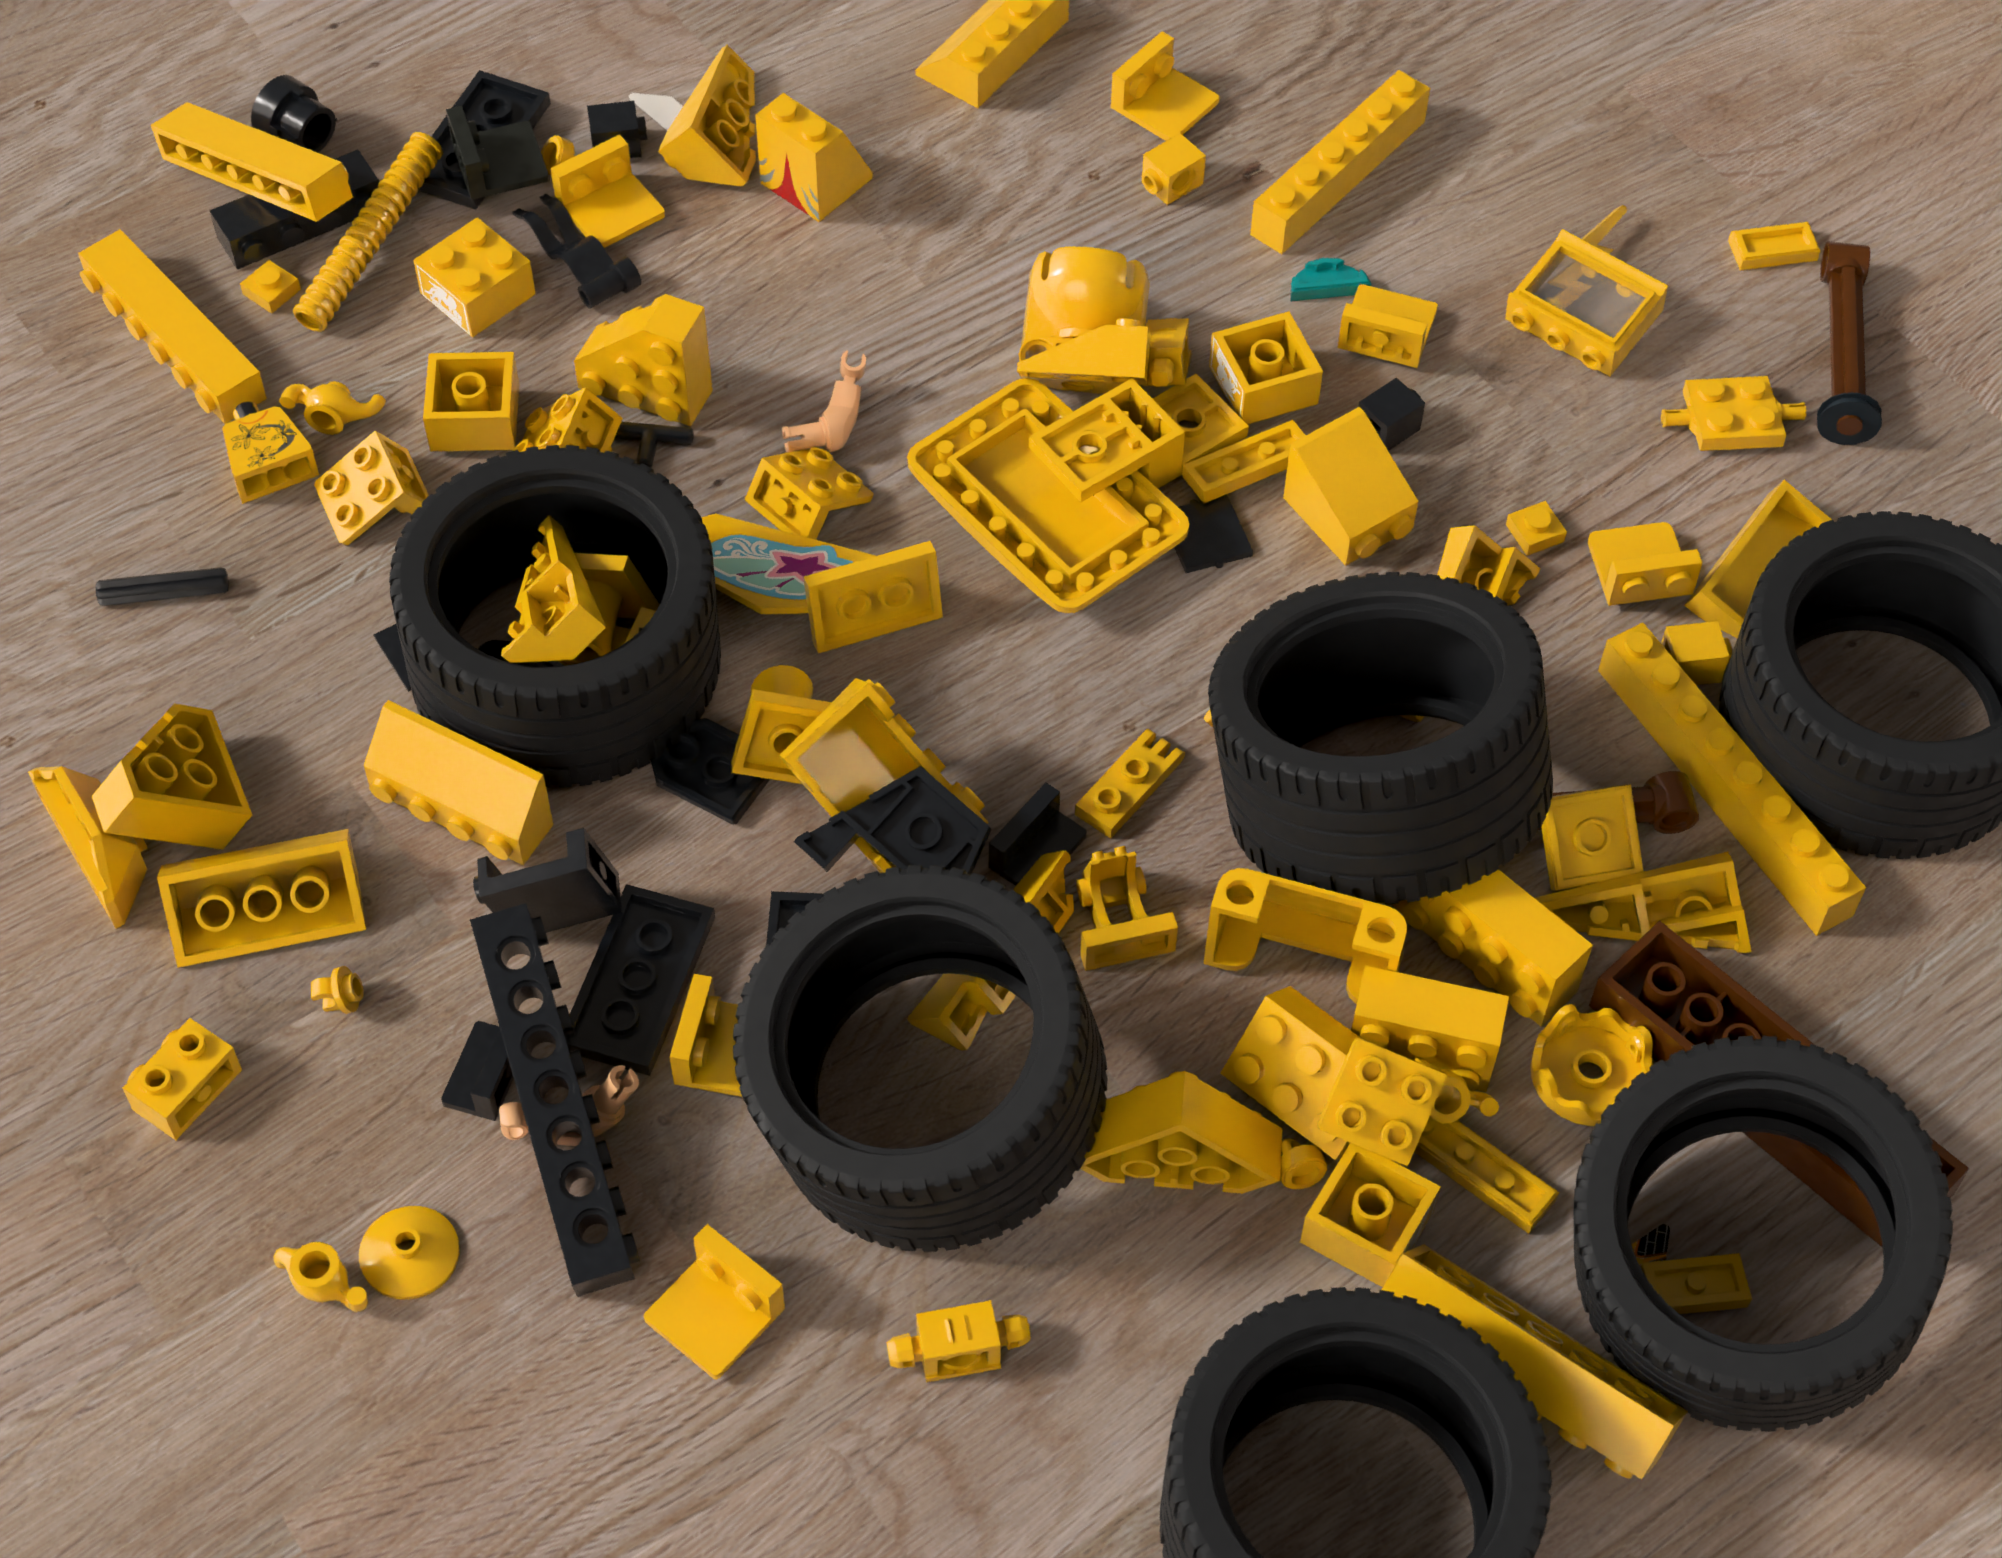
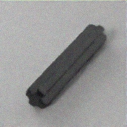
[95,567,229,606]

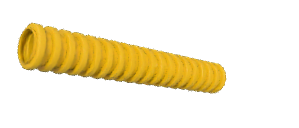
[293,132,443,332]

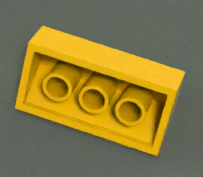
[915,0,1069,108]
[364,700,554,865]
[157,829,366,968]

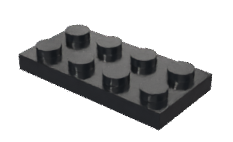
[418,70,551,210]
[565,884,715,1076]

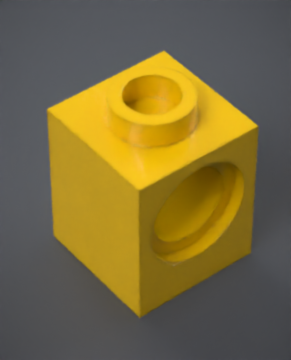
[1141,133,1206,205]

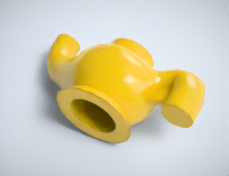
[279,381,386,435]
[1430,1068,1499,1123]
[273,1242,368,1312]

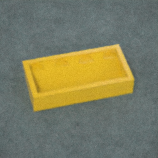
[1684,480,1835,638]

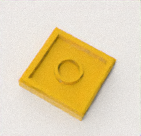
[1541,784,1644,891]

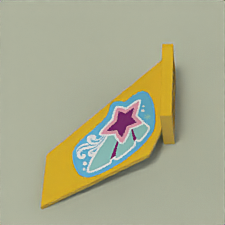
[701,513,943,654]

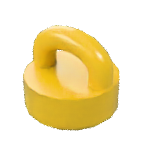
[541,135,575,176]
[1280,1138,1328,1190]

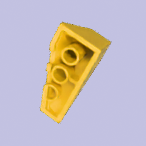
[658,44,756,187]

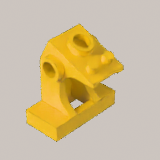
[1076,846,1178,971]

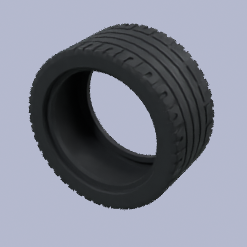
[389,445,721,788]
[1719,511,2002,859]
[1208,572,1553,905]
[733,865,1108,1252]
[1573,1036,1953,1432]
[1159,1287,1552,1558]

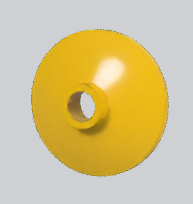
[359,1206,460,1300]

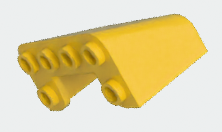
[779,678,989,873]
[1203,868,1407,1004]

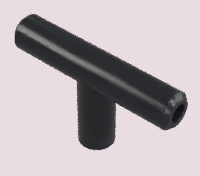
[615,421,694,468]

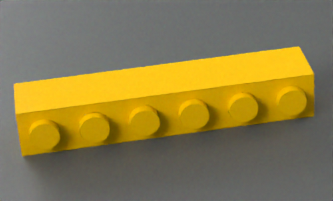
[1250,70,1430,254]
[151,102,353,222]
[78,229,267,424]

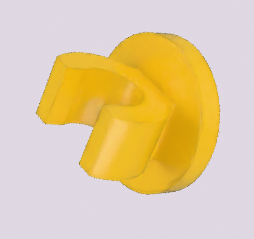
[311,966,364,1014]

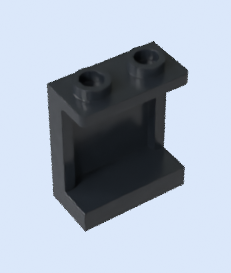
[473,828,622,933]

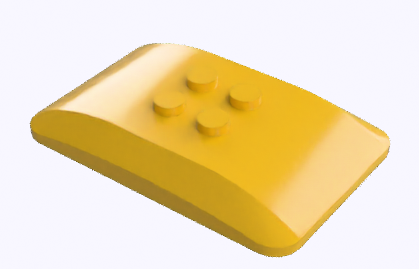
[907,378,1189,613]

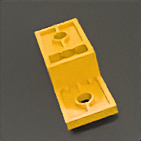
[1029,373,1249,502]

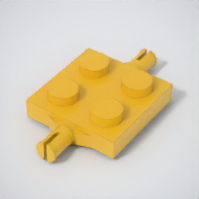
[1661,376,1807,451]

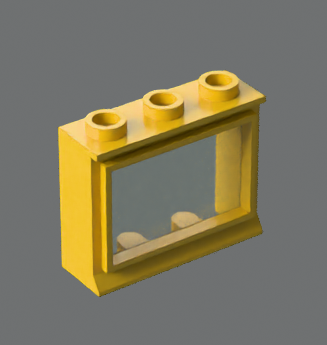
[1505,229,1668,377]

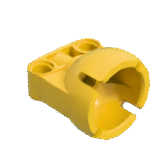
[1019,246,1150,394]

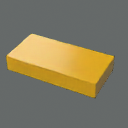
[1728,222,1820,270]

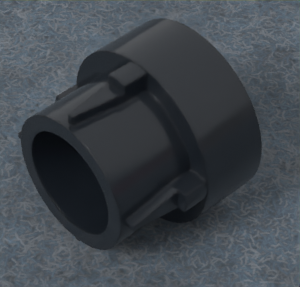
[251,75,337,153]

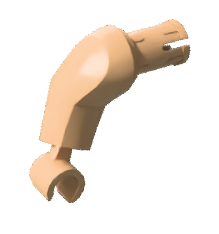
[782,350,866,453]
[499,1065,639,1146]

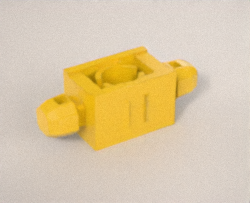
[1144,318,1192,387]
[886,1300,1031,1382]

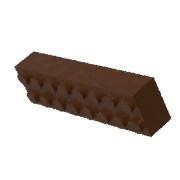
[1589,921,1970,1248]

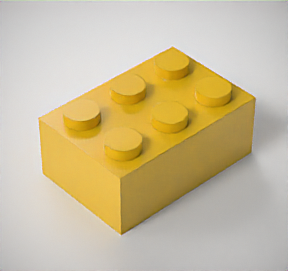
[1351,965,1509,1092]
[1220,986,1360,1160]

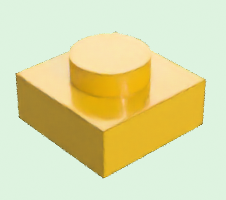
[240,260,301,314]
[1506,501,1567,556]

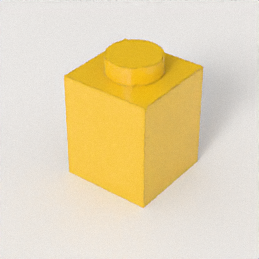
[1661,621,1732,685]

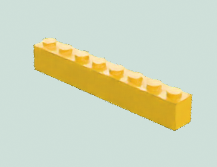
[1598,622,1866,936]

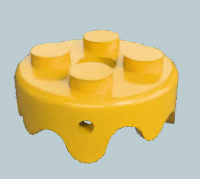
[1530,1004,1653,1127]

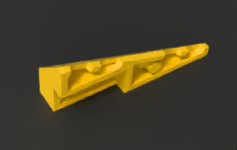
[501,515,606,663]
[1400,525,1541,722]
[1535,851,1752,953]

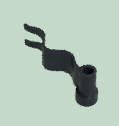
[513,193,642,309]

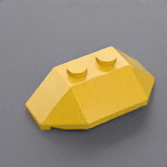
[28,766,148,929]

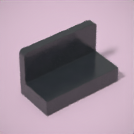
[988,782,1087,886]
[441,1021,514,1121]

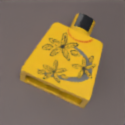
[222,402,319,504]

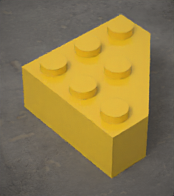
[574,294,713,426]
[92,703,252,850]
[1080,1071,1283,1194]

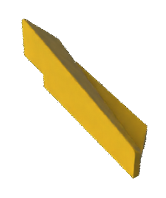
[907,850,1074,1051]

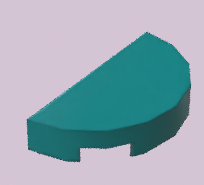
[1290,258,1372,301]

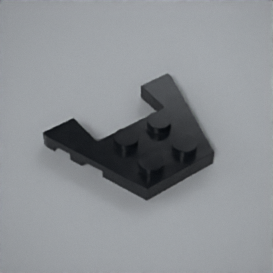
[794,766,991,875]

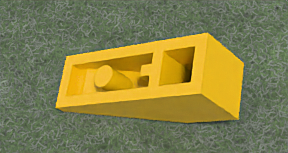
[1017,319,1151,385]

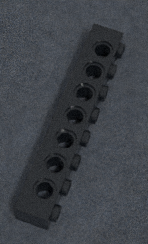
[470,903,640,1297]

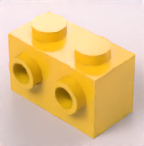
[123,1018,242,1140]

